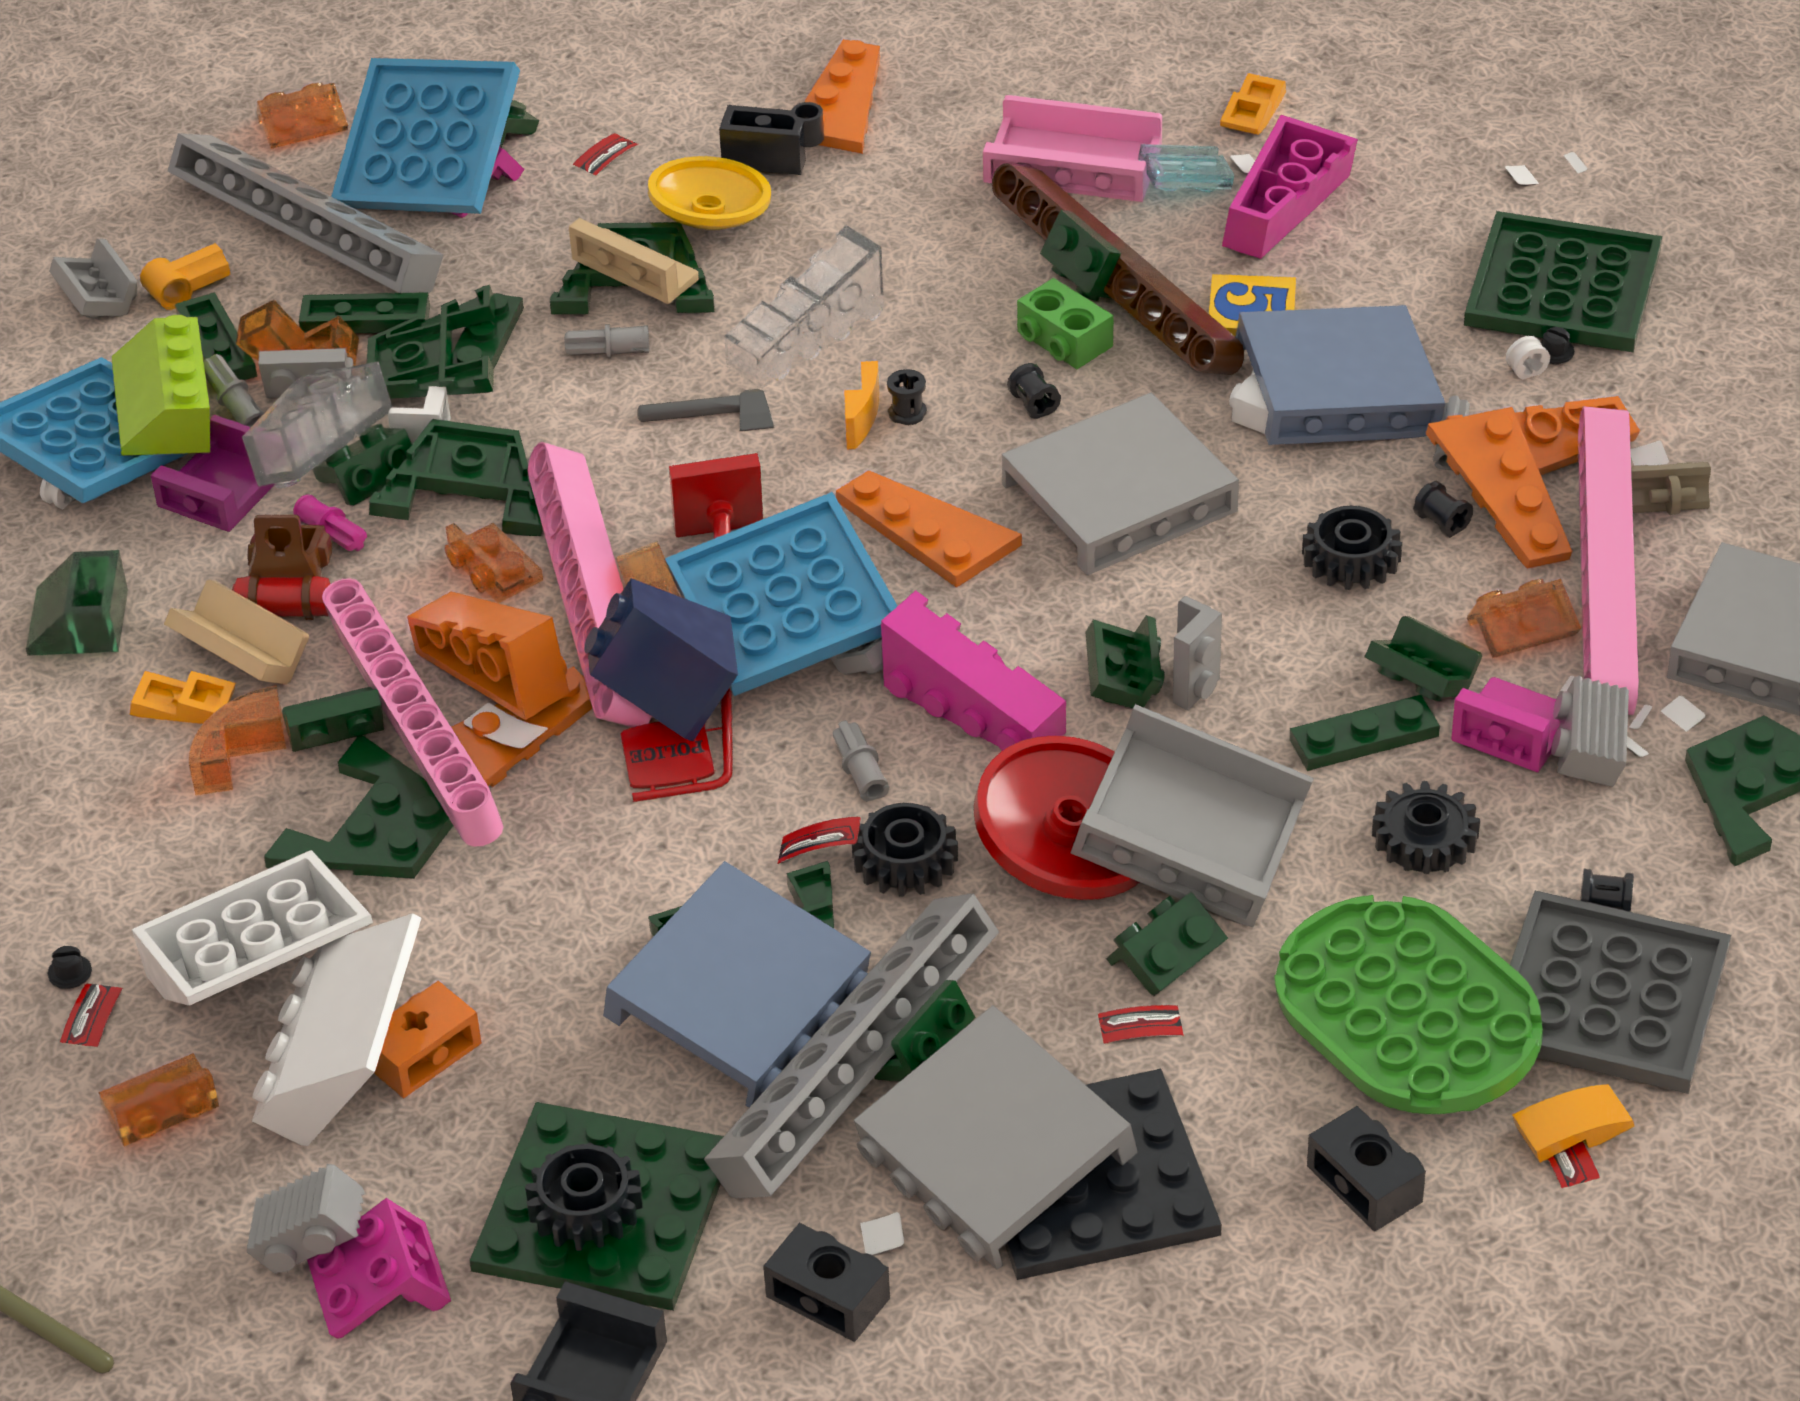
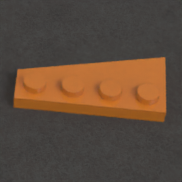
[804,39,880,154]
[1446,396,1640,475]
[1426,407,1572,569]
[836,470,1022,588]
[451,666,593,787]

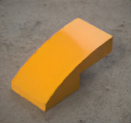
[1220,73,1286,135]
[844,361,879,450]
[130,671,236,724]
[1512,1084,1635,1163]

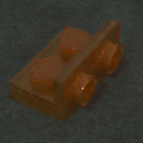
[445,523,543,603]
[1466,579,1581,658]

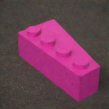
[881,590,1066,751]

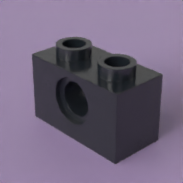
[1307,1106,1426,1232]
[763,1222,890,1342]

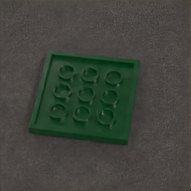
[1464,211,1663,353]
[469,1102,724,1311]

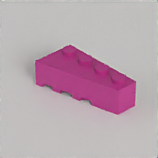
[1222,115,1358,259]

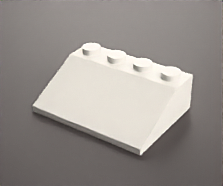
[132,850,373,1006]
[252,913,421,1146]

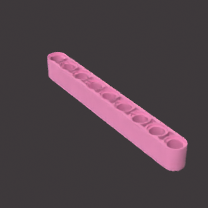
[1578,406,1639,715]
[528,442,652,727]
[322,578,503,847]

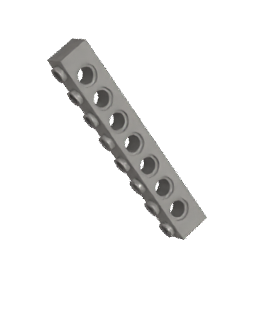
[168,133,443,293]
[704,893,999,1199]

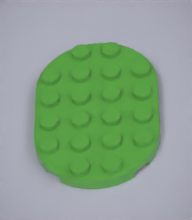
[1274,895,1543,1114]

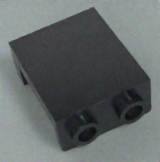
[510,1281,667,1401]

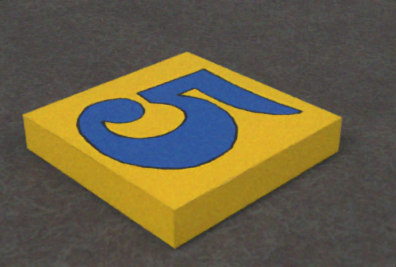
[1209,274,1296,337]

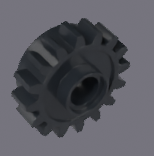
[1302,505,1403,590]
[1372,781,1480,874]
[852,803,958,897]
[525,1143,643,1251]

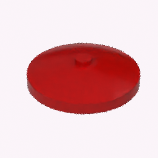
[973,736,1140,900]

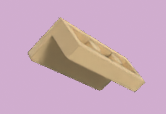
[569,218,699,304]
[164,580,309,685]

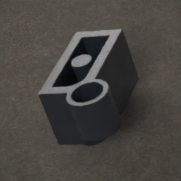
[719,102,824,175]

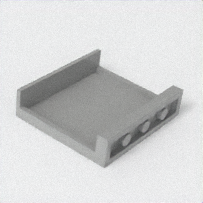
[1002,392,1239,576]
[1667,542,1800,716]
[1070,704,1314,927]
[854,1005,1138,1270]

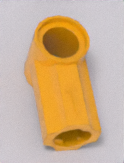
[140,243,231,310]

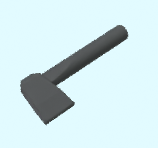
[637,389,774,431]

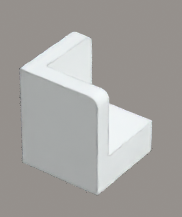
[388,386,451,444]

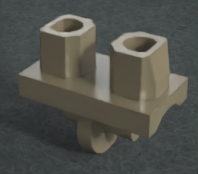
[1631,462,1711,515]

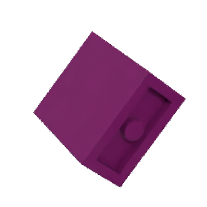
[151,415,289,532]

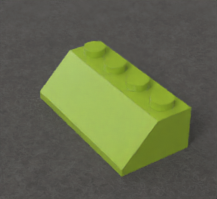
[112,315,210,456]

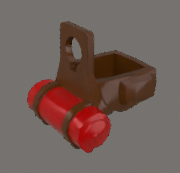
[232,515,332,620]

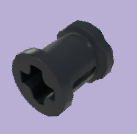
[1007,363,1061,419]
[887,369,927,425]
[1413,480,1474,538]
[1580,868,1634,912]

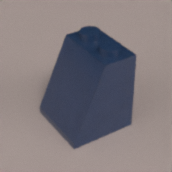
[584,578,738,741]

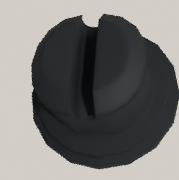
[1540,327,1575,364]
[47,946,92,989]

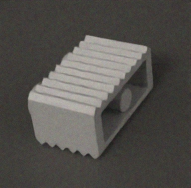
[1551,676,1629,787]
[247,1164,365,1274]

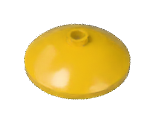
[648,156,771,230]

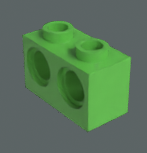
[1017,278,1114,369]

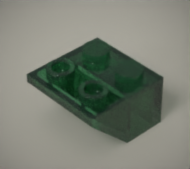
[26,550,128,656]

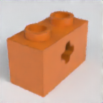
[374,981,482,1098]

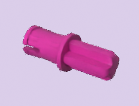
[293,494,367,551]

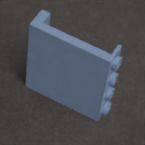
[1236,305,1445,445]
[603,861,871,1108]

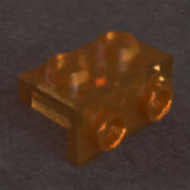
[257,82,348,149]
[98,1053,219,1146]

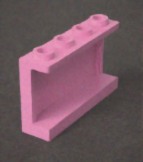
[983,95,1162,202]

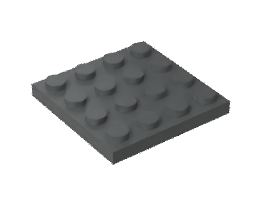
[1510,890,1732,1094]

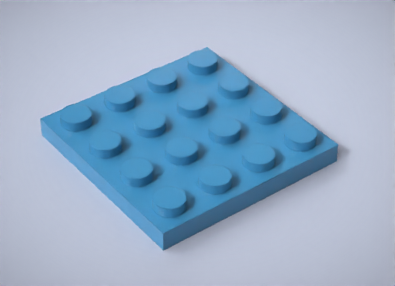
[331,58,520,214]
[0,357,189,504]
[665,492,898,696]

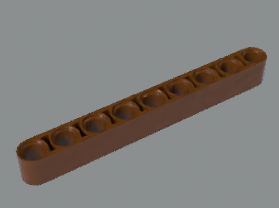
[992,164,1244,375]

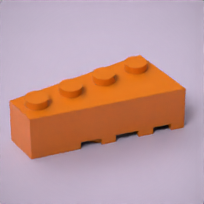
[407,591,570,720]

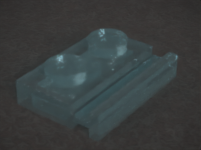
[1138,144,1235,192]

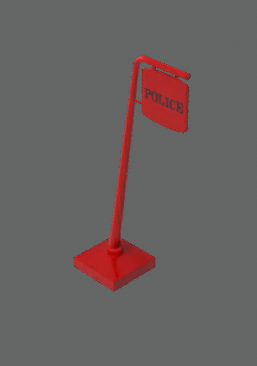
[620,453,763,802]

